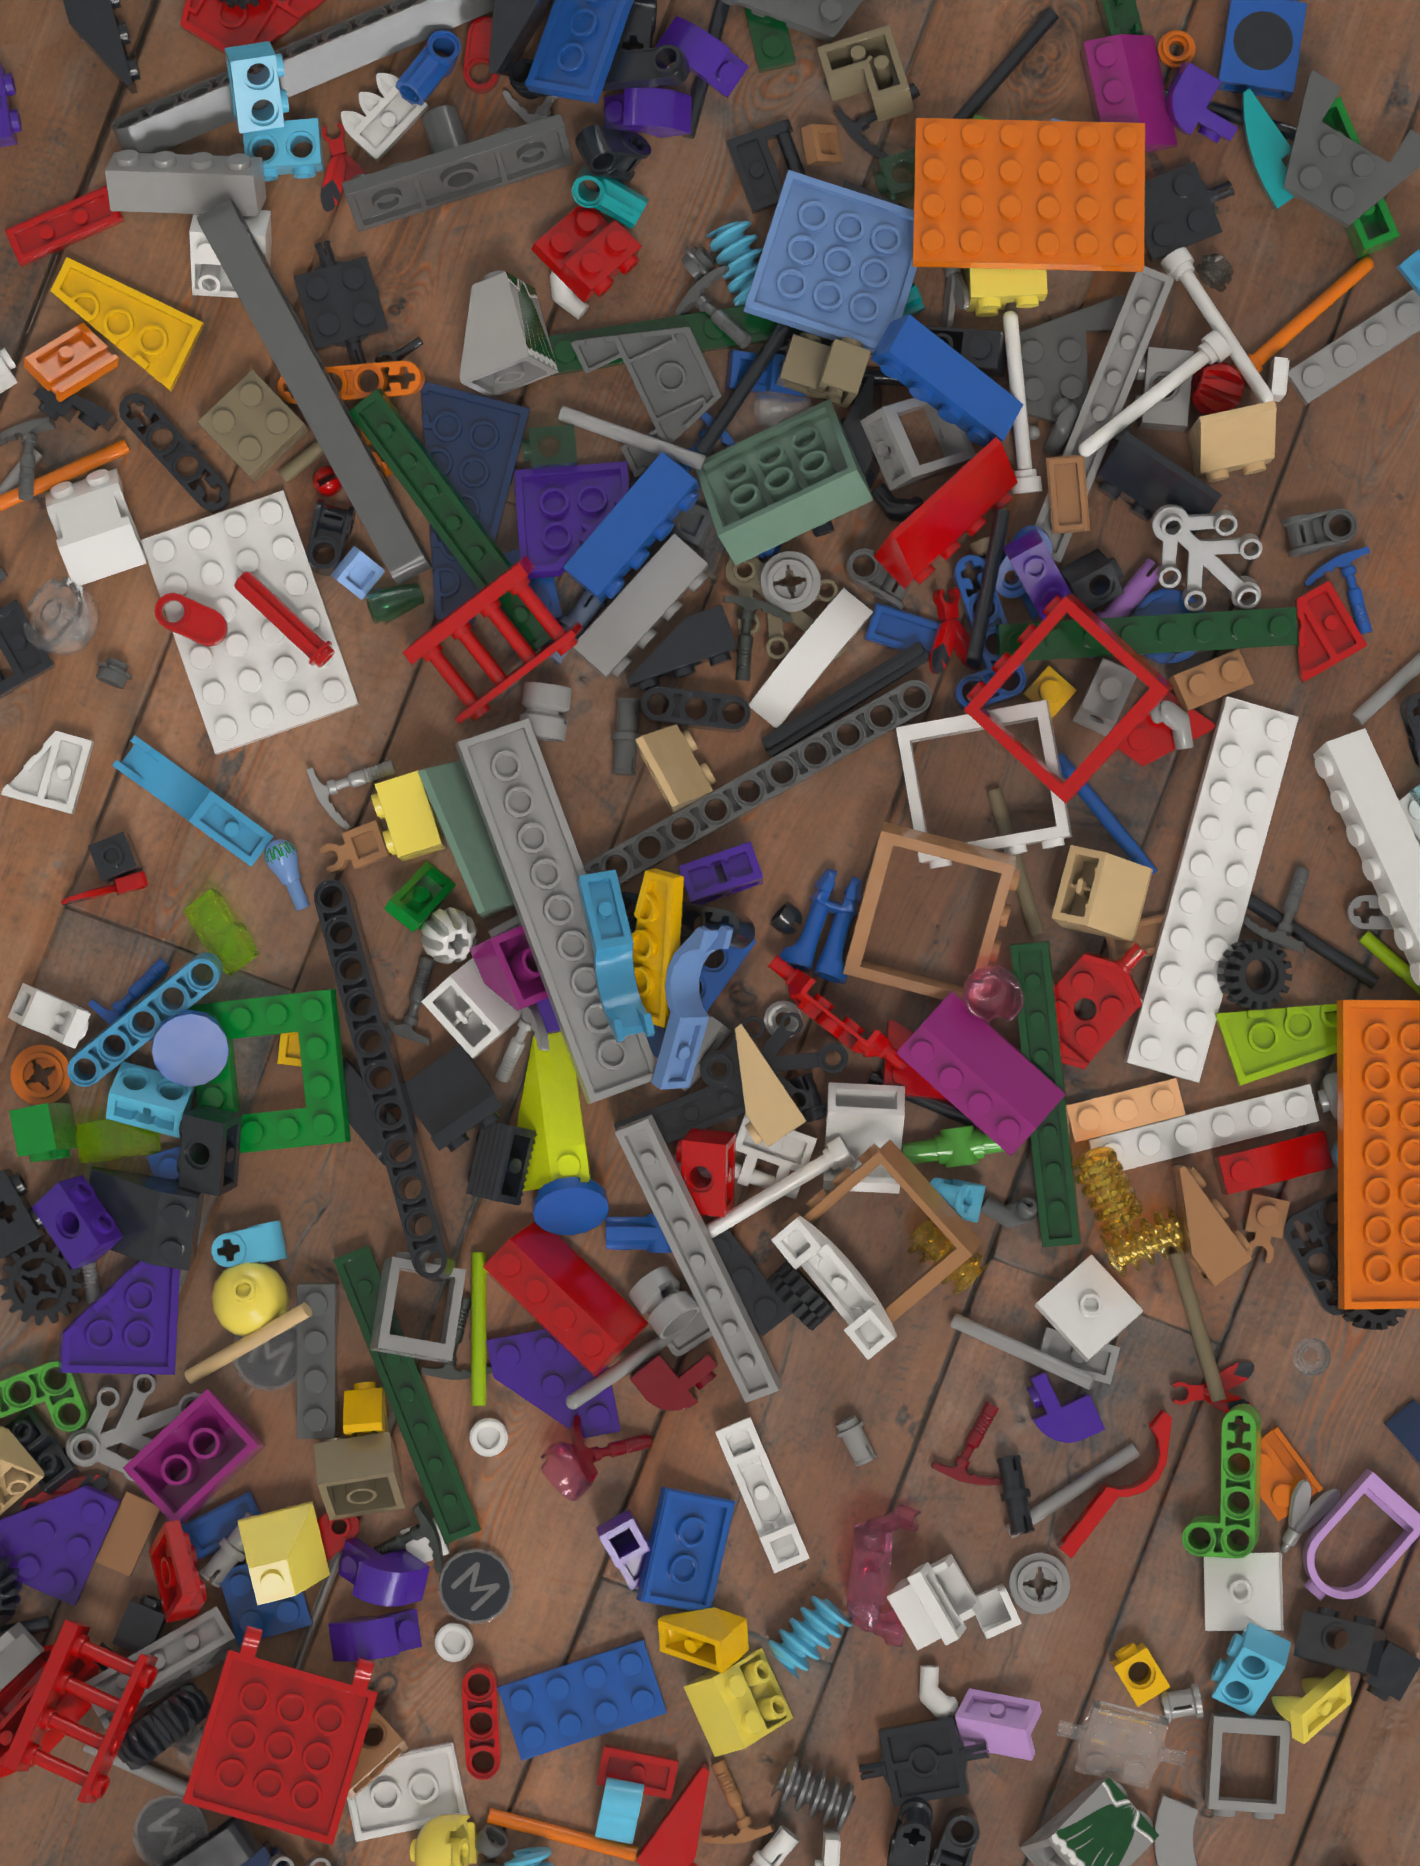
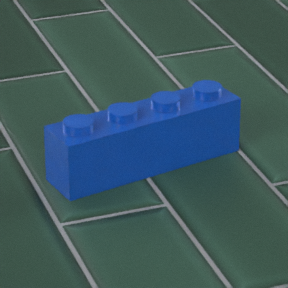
[870,314,1024,447]
[563,452,700,603]

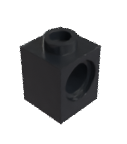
[1059,548,1124,611]
[88,832,143,884]
[112,1594,166,1653]
[1361,1639,1420,1702]

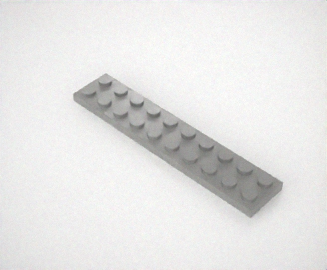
[455,718,656,1104]

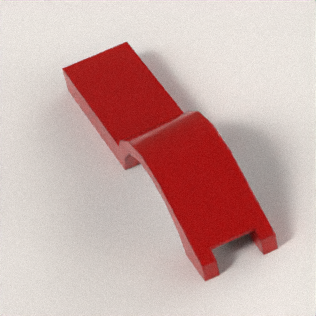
[1057,1409,1172,1558]

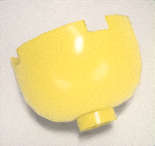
[211,1262,290,1337]
[410,1814,478,1866]

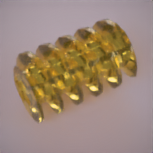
[1071,1147,1142,1234]
[1099,1207,1184,1278]
[907,1216,989,1296]

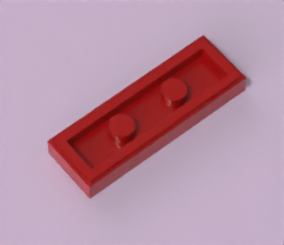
[4,185,125,267]

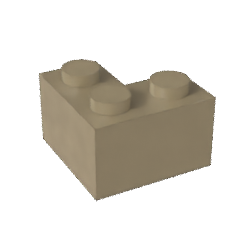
[817,25,914,122]
[775,333,871,408]

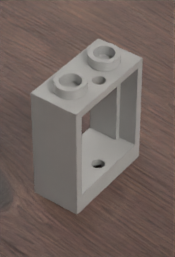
[860,397,976,491]
[370,1252,466,1363]
[1204,1711,1291,1819]

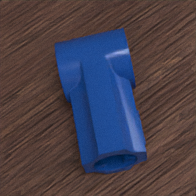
[395,30,461,106]
[606,1214,673,1253]

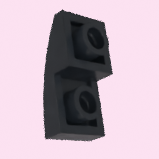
[33,388,117,432]
[4,1407,80,1495]

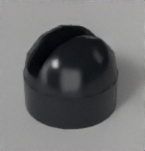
[769,901,803,935]

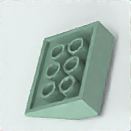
[695,399,873,566]
[418,761,515,919]

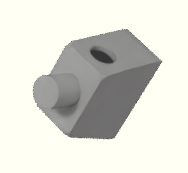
[1072,657,1137,737]

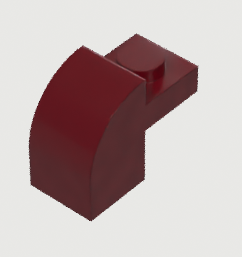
[629,1352,718,1411]

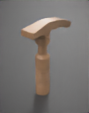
[702,1759,775,1844]

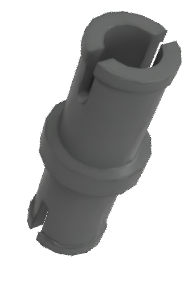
[611,698,642,776]

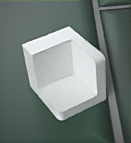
[975,1583,1022,1639]

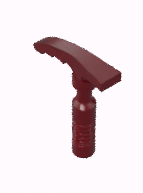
[931,1401,1002,1486]
[570,1415,652,1483]

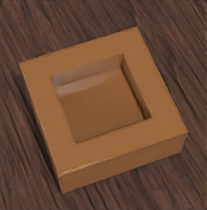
[801,124,843,166]

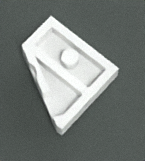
[1,731,94,815]

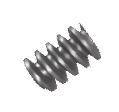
[770,1756,856,1832]

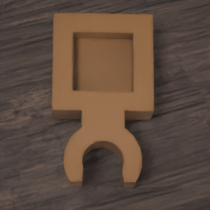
[320,820,392,873]
[1243,1193,1290,1263]

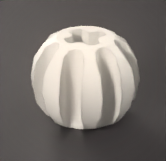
[421,907,477,964]

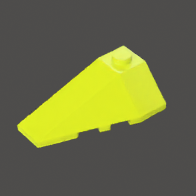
[516,1032,592,1191]

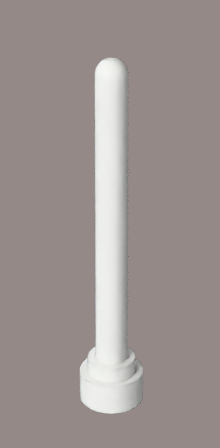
[1161,247,1274,403]
[1003,310,1042,494]
[1078,329,1232,457]
[705,1136,856,1238]

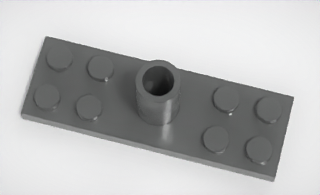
[342,105,574,232]

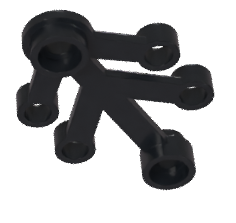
[700,1012,848,1111]

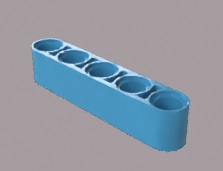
[67,952,223,1087]

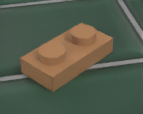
[1169,649,1254,712]

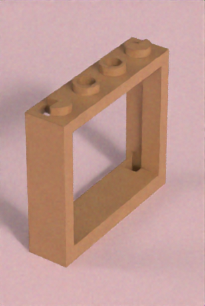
[843,821,1021,1008]
[781,1139,983,1323]

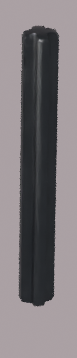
[761,642,929,757]

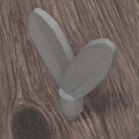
[942,268,969,327]
[1280,1479,1340,1553]

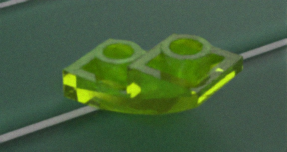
[183,888,259,976]
[75,1119,161,1163]

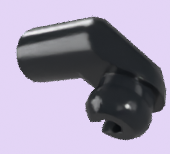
[871,483,924,522]

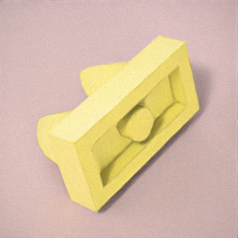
[1271,1668,1352,1744]

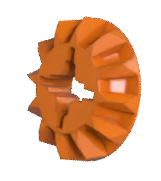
[10,1045,71,1105]

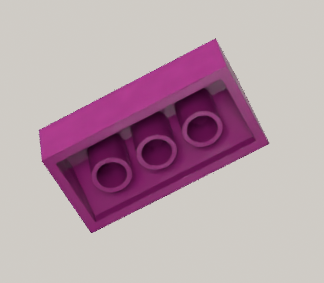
[896,991,1066,1156]

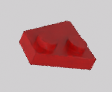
[1294,580,1367,683]

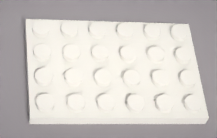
[140,490,359,755]

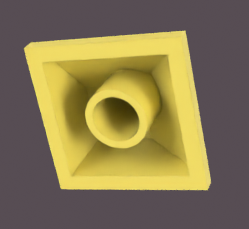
[237,1501,330,1606]

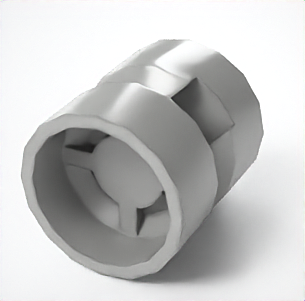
[519,682,572,742]
[628,1266,700,1339]

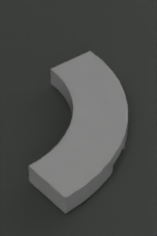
[1154,1794,1199,1866]

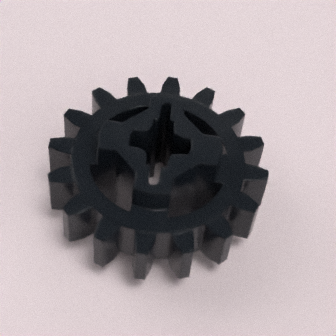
[0,1242,84,1326]

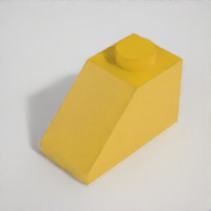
[343,1382,389,1438]
[658,1607,749,1673]

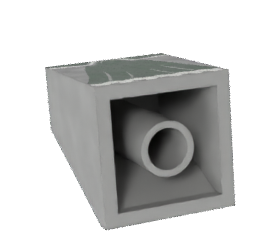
[459,271,558,399]
[1019,1777,1159,1866]

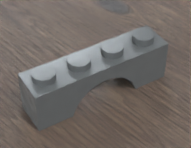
[297,1282,339,1439]

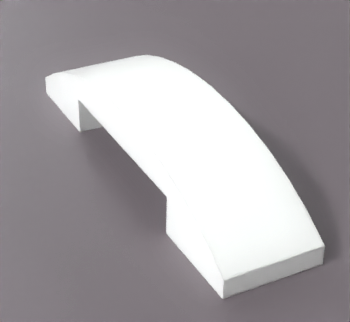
[749,588,873,729]
[771,1216,897,1360]
[715,1417,810,1573]

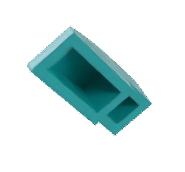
[1241,88,1295,211]

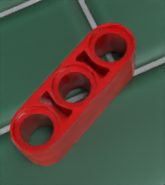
[462,1663,502,1780]

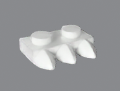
[341,73,429,163]

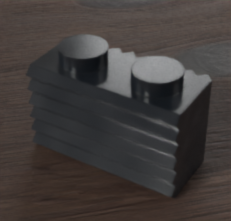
[466,1122,537,1206]

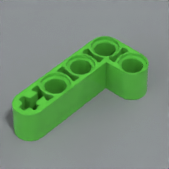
[0,1359,91,1432]
[1182,1403,1261,1559]

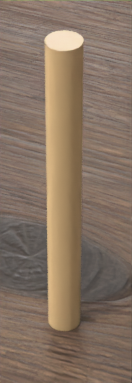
[185,1302,312,1384]

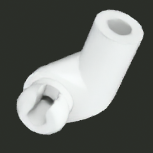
[919,1665,959,1718]

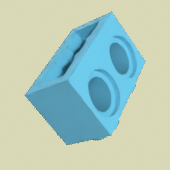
[224,41,289,133]
[243,118,325,182]
[106,1061,195,1138]
[1210,1622,1291,1717]

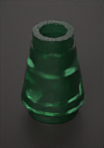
[365,582,424,625]

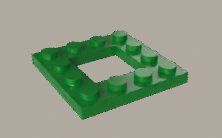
[188,989,351,1155]

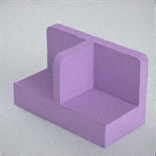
[955,1688,1042,1761]

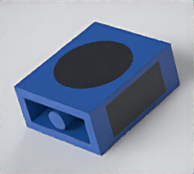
[1216,0,1307,101]

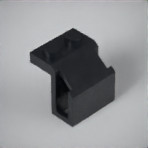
[405,1044,504,1152]

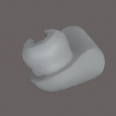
[1150,700,1194,750]

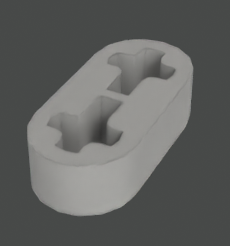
[1345,895,1394,930]

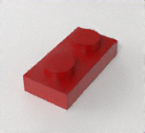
[596,1744,679,1800]

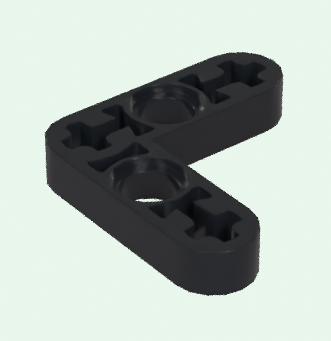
[1283,1190,1345,1315]

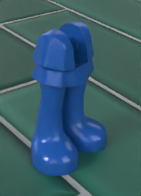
[779,868,863,985]

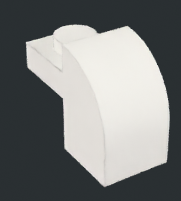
[8,983,91,1049]

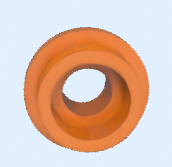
[1157,30,1196,69]

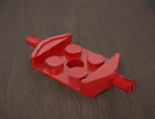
[1054,942,1147,1069]
[767,955,908,1072]

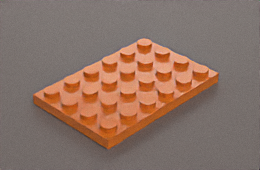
[913,118,1145,272]

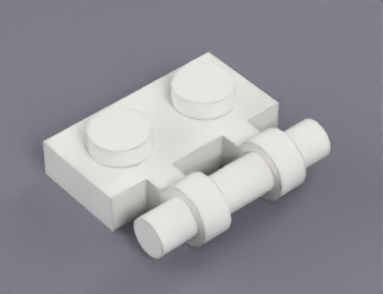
[735,1113,817,1200]

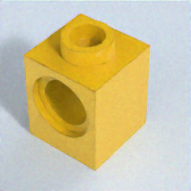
[1110,1642,1170,1707]

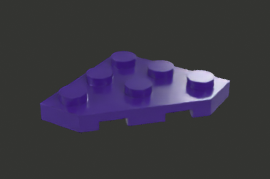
[514,461,630,579]
[58,1260,180,1375]
[486,1329,621,1438]
[0,1484,122,1606]

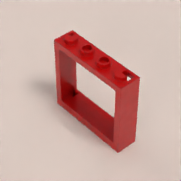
[964,593,1174,804]

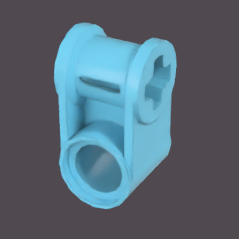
[930,1177,986,1223]
[211,1220,288,1267]

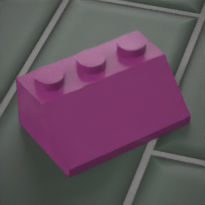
[1080,34,1177,153]
[123,1389,266,1524]

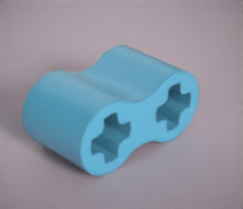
[595,1777,645,1844]

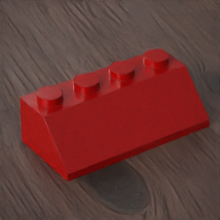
[873,437,1018,589]
[483,1221,649,1378]

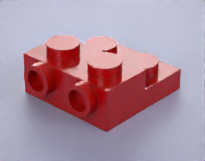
[531,205,642,303]
[148,1520,206,1623]

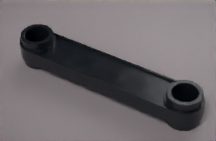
[508,44,690,99]

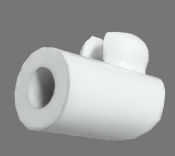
[549,271,590,320]

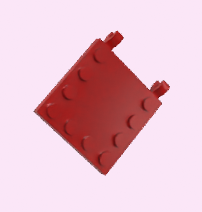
[182,1625,378,1845]

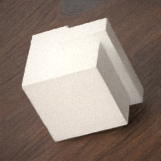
[887,1554,982,1651]

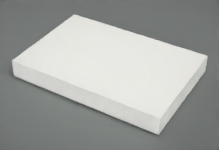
[347,1741,469,1842]

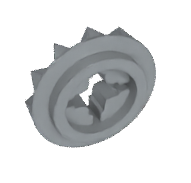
[760,551,822,612]
[1009,1552,1070,1614]

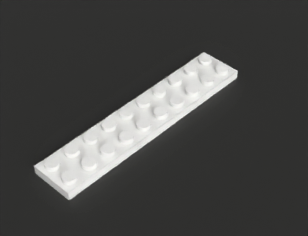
[1124,696,1299,1083]

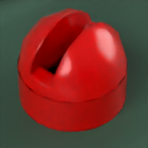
[312,466,343,497]

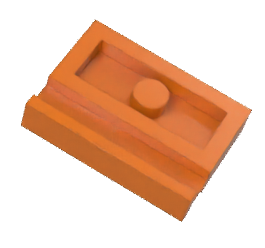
[24,322,119,402]
[1232,1426,1323,1522]

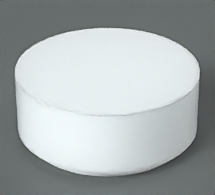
[470,1417,508,1457]
[435,1622,474,1662]

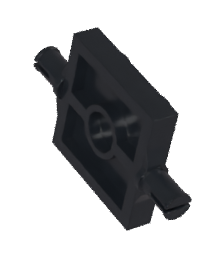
[1144,161,1235,262]
[294,241,388,365]
[859,1715,990,1807]

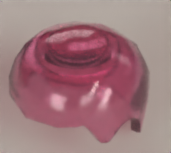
[962,966,1025,1023]
[541,1441,594,1501]

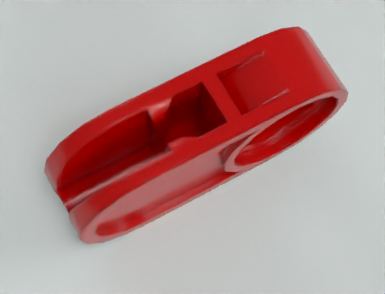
[463,16,500,94]
[154,593,228,647]

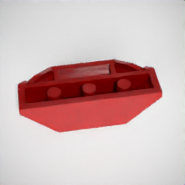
[0,1644,99,1778]

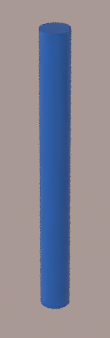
[1058,753,1158,875]

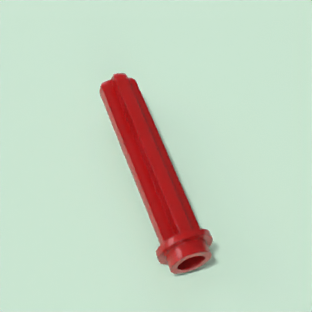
[234,571,335,668]

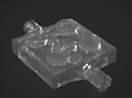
[1056,1699,1187,1790]

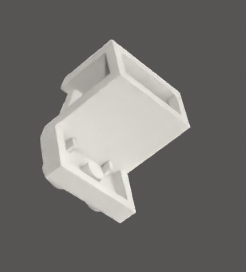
[45,468,146,588]
[823,1082,905,1194]

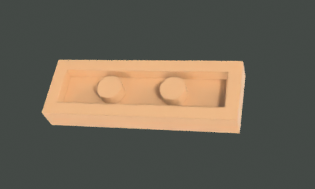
[1067,1078,1186,1143]

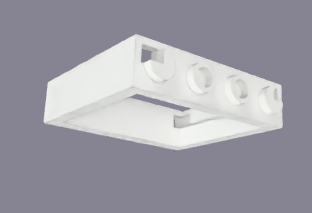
[896,700,1072,869]

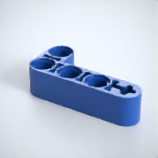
[952,555,1026,711]

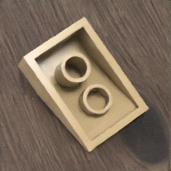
[1186,401,1277,482]
[635,724,716,814]
[735,1024,806,1147]

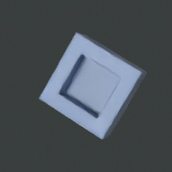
[331,546,385,600]

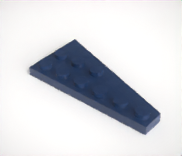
[421,382,530,629]

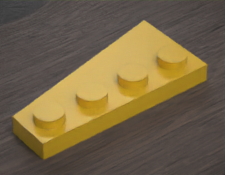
[50,257,204,392]
[631,868,684,1028]

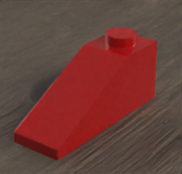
[1213,1130,1333,1195]
[636,1761,709,1866]

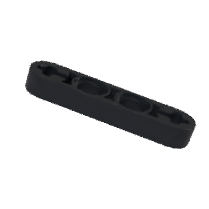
[119,393,231,513]

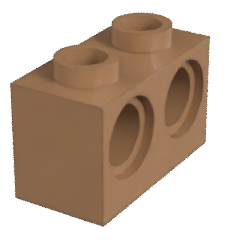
[348,1708,409,1800]

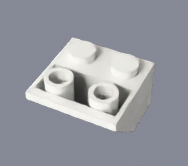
[189,210,272,298]
[421,958,522,1059]

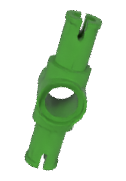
[901,1125,1005,1168]

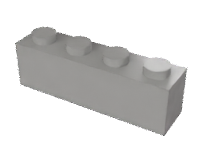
[105,149,267,216]
[573,534,708,680]

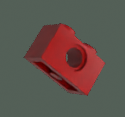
[676,1128,736,1217]

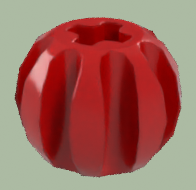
[1190,362,1244,416]

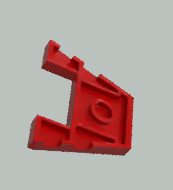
[180,0,327,55]

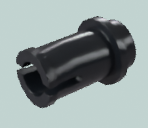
[790,1073,828,1123]

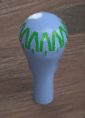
[264,839,310,911]

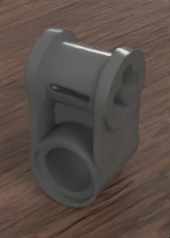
[1281,508,1358,558]
[844,548,916,610]

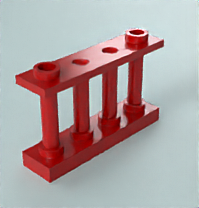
[402,555,583,724]
[2,1619,159,1803]

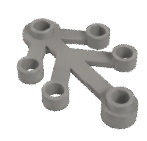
[1151,505,1263,612]
[66,1374,201,1481]

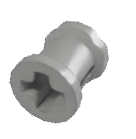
[1159,1683,1203,1724]

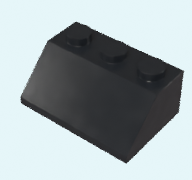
[1094,431,1222,543]

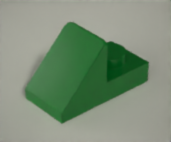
[384,862,456,933]

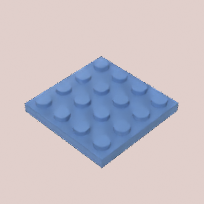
[743,170,917,353]

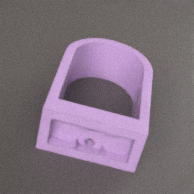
[1302,1469,1420,1601]

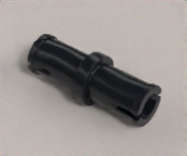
[996,1455,1035,1536]

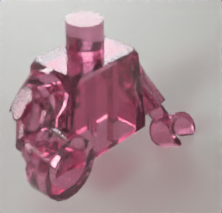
[845,1504,921,1647]

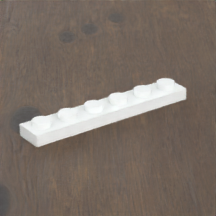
[1088,1084,1320,1177]

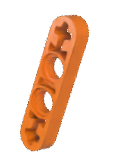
[277,361,425,404]

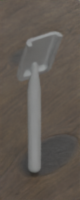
[566,1294,713,1409]

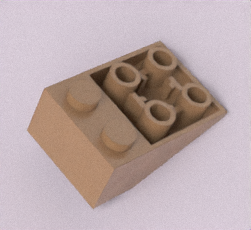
[1171,1164,1252,1287]

